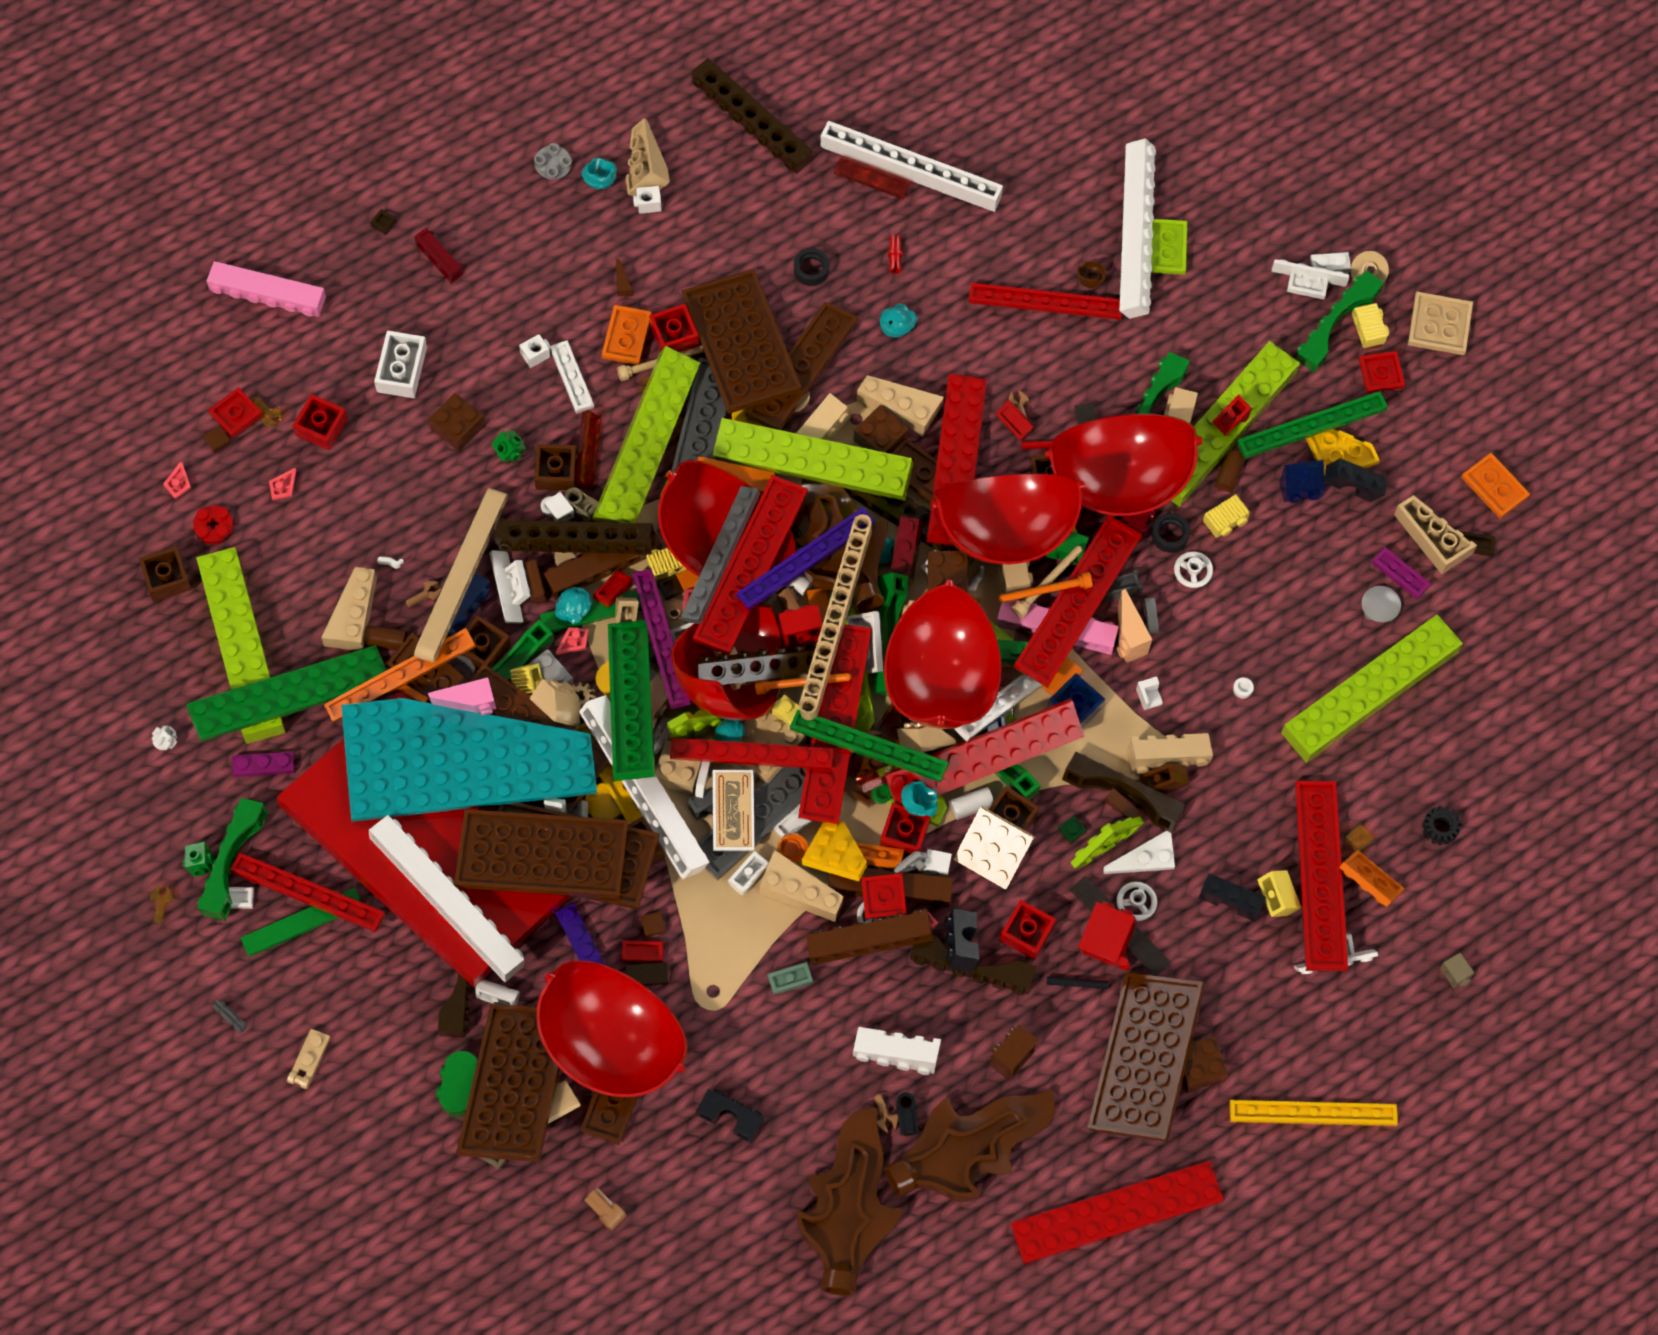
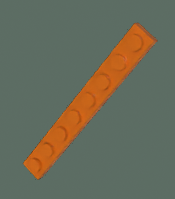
[324,628,476,723]

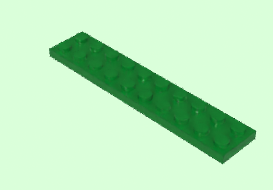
[608,620,655,781]
[186,645,387,742]

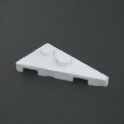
[1103,831,1175,874]

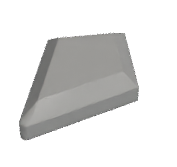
[894,851,929,874]

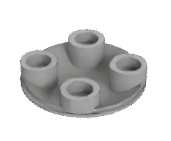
[534,143,572,180]
[1362,586,1401,623]

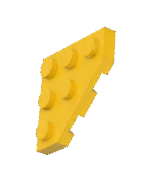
[1306,429,1380,479]
[802,821,867,881]

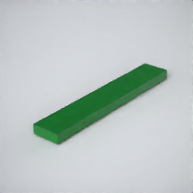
[540,590,642,633]
[241,887,362,958]

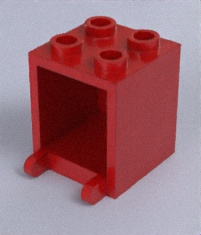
[1078,901,1137,970]

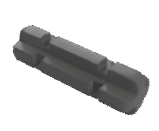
[213,999,248,1033]

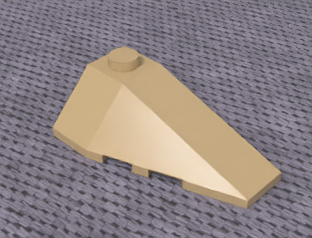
[626,118,670,196]

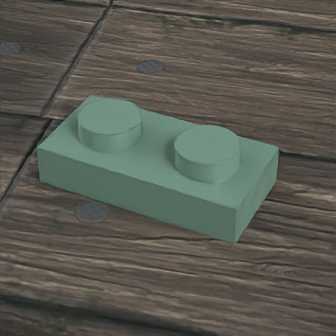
[767,962,813,995]

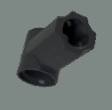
[895,1092,919,1136]

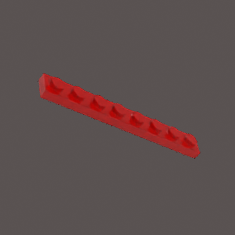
[969,283,1122,320]
[670,738,833,770]
[230,853,386,932]

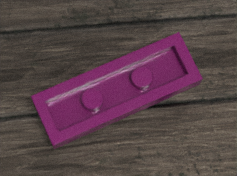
[1372,547,1431,600]
[232,752,295,777]

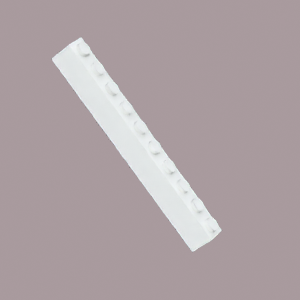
[821,121,1003,212]
[1120,138,1156,319]
[579,695,710,880]
[369,815,524,982]

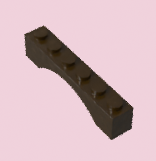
[1062,751,1185,833]
[910,935,1036,995]
[438,973,472,1037]

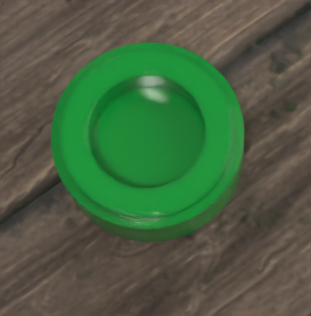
[871,783,892,804]

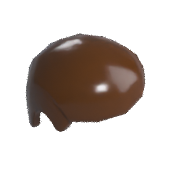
[1077,261,1106,288]

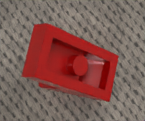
[1212,394,1253,436]

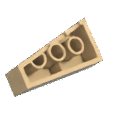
[796,393,853,441]
[1394,495,1477,574]
[321,567,377,651]
[1127,733,1213,774]
[759,850,843,922]

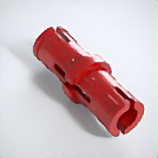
[888,235,903,274]

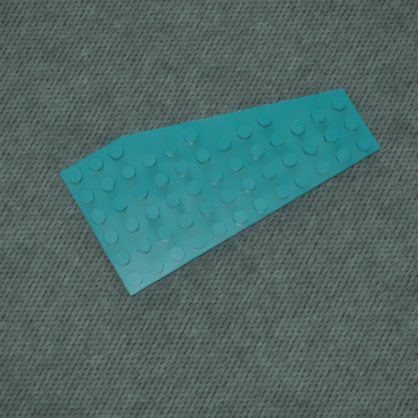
[341,698,597,822]

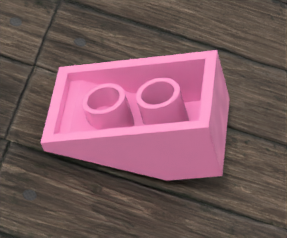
[428,678,497,716]

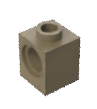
[1440,953,1474,989]

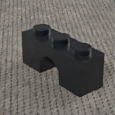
[1324,458,1387,502]
[1199,873,1266,922]
[944,908,979,973]
[696,1089,764,1144]

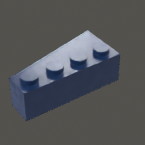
[426,573,490,639]

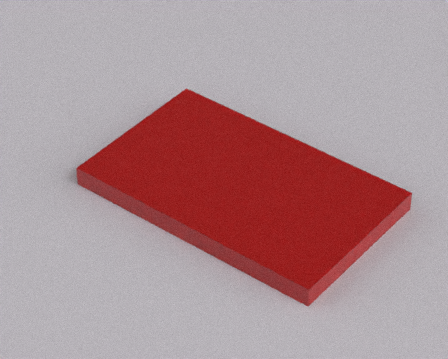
[277,689,572,988]

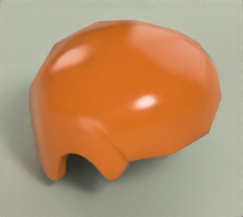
[777,833,809,863]

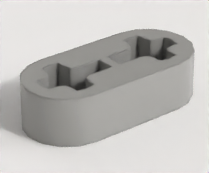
[1143,598,1159,634]

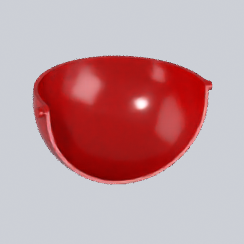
[1045,414,1202,516]
[658,460,796,577]
[931,474,1085,565]
[884,580,1001,729]
[671,605,783,721]
[536,961,687,1097]

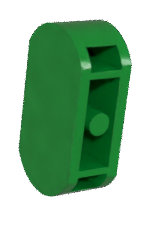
[436,1051,477,1117]

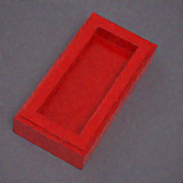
[995,400,1036,441]
[593,570,634,608]
[621,940,663,963]

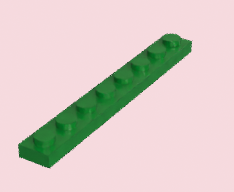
[1237,391,1388,459]
[790,709,949,782]

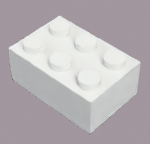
[374,331,427,398]

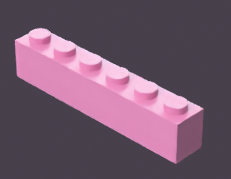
[207,261,326,317]
[996,599,1119,655]

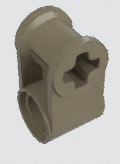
[565,487,599,522]

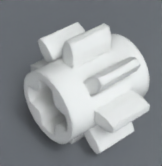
[151,726,177,750]

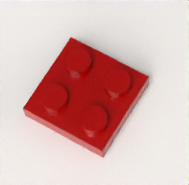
[1358,351,1405,394]
[208,387,263,439]
[861,873,907,919]

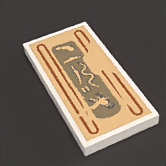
[712,770,754,851]

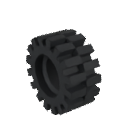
[1422,806,1461,845]

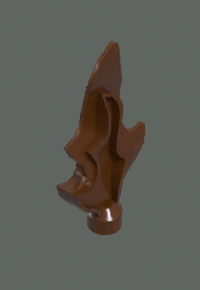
[795,479,888,614]
[884,1089,1055,1202]
[797,1107,903,1296]

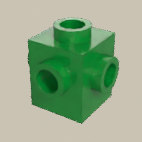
[491,431,526,462]
[183,842,214,877]

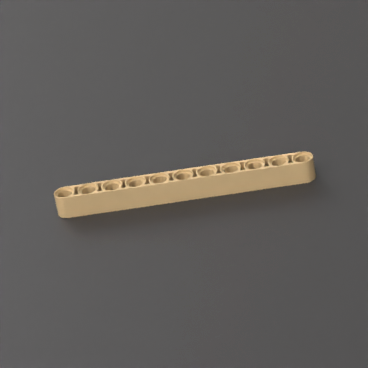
[414,488,508,663]
[799,514,872,720]

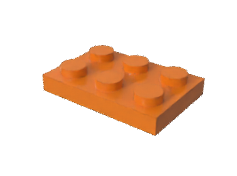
[601,305,652,365]
[1461,453,1530,519]
[1339,850,1405,907]

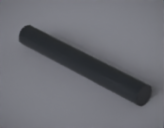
[1046,977,1109,989]

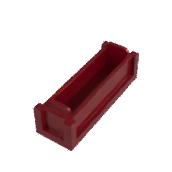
[414,228,463,284]

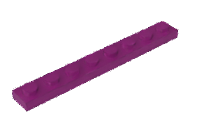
[633,569,690,709]

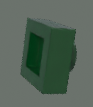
[1058,816,1087,845]

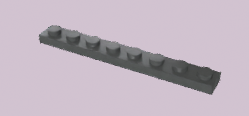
[681,486,761,625]

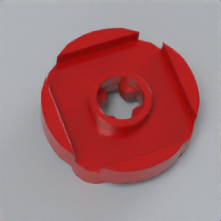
[193,506,234,545]

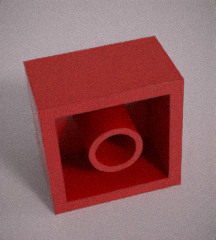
[649,304,699,352]
[292,394,348,451]
[778,604,823,648]
[880,802,931,856]
[999,900,1056,960]

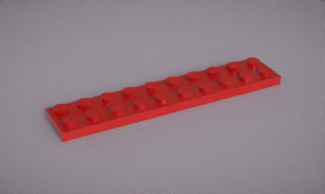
[926,373,987,546]
[693,475,808,654]
[1014,515,1142,688]
[798,624,872,825]
[884,699,1084,806]
[1295,781,1348,971]
[1010,1161,1224,1264]

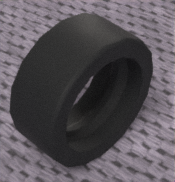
[794,248,829,286]
[1151,513,1190,553]

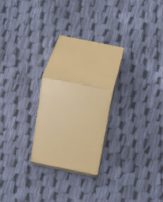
[615,597,639,623]

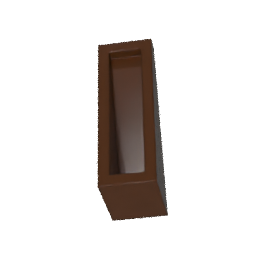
[616,259,633,296]
[1104,788,1142,818]

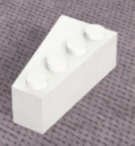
[853,1027,941,1075]

